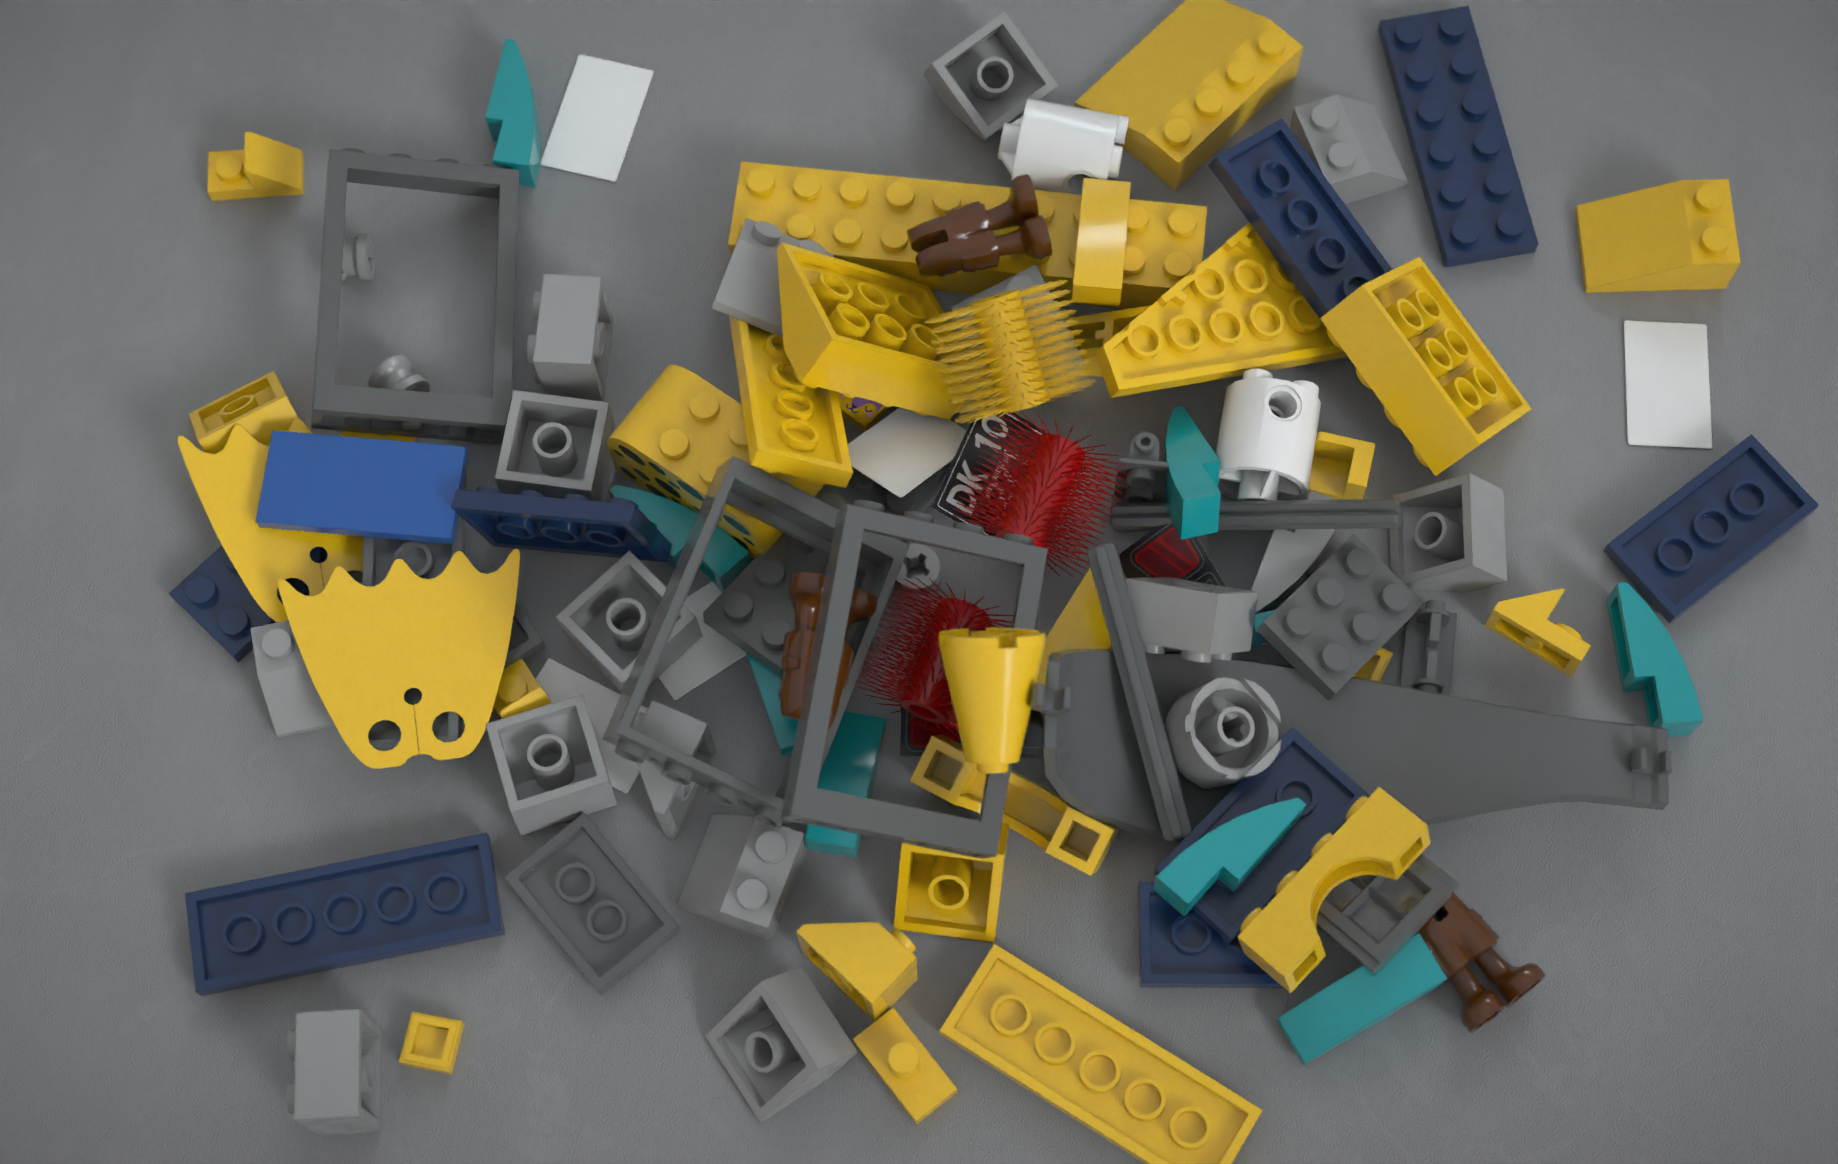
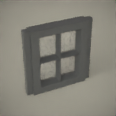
[1298,853,1458,975]

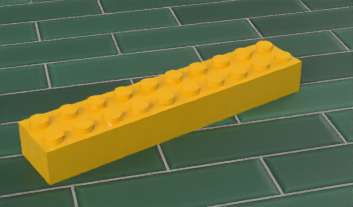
[728,161,1207,309]

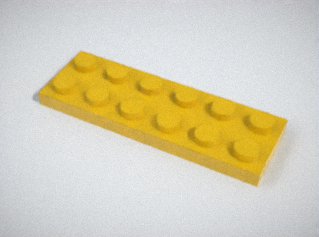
[729,316,853,488]
[939,944,1263,1164]

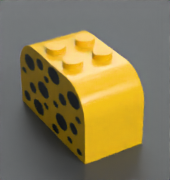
[607,364,823,562]

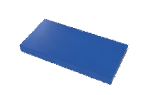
[256,430,469,544]

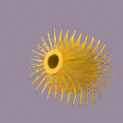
[925,280,1096,424]

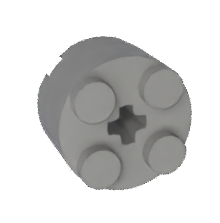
[1164,677,1282,789]

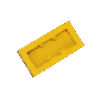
[852,1007,957,1125]

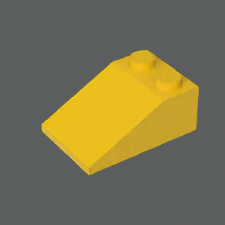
[1575,179,1741,293]

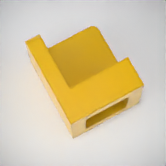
[1307,431,1376,499]

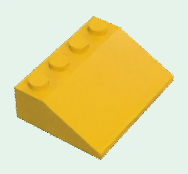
[1074,0,1303,191]
[777,242,981,420]
[1320,256,1532,476]

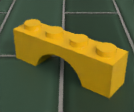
[910,734,1120,876]
[1237,787,1431,993]

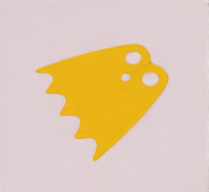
[178,419,415,623]
[278,548,520,769]

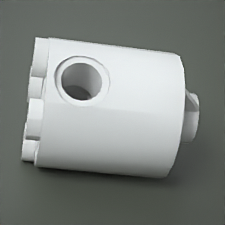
[998,98,1129,194]
[1216,369,1321,501]

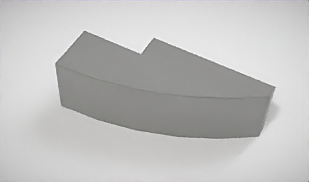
[1251,490,1337,614]

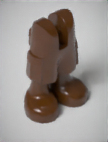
[907,174,1052,277]
[778,572,878,730]
[1397,891,1546,1033]

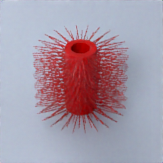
[953,411,1129,577]
[857,577,1014,740]

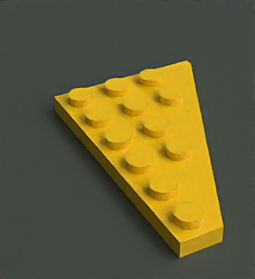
[1095,222,1347,398]

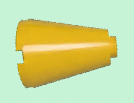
[939,628,1046,773]

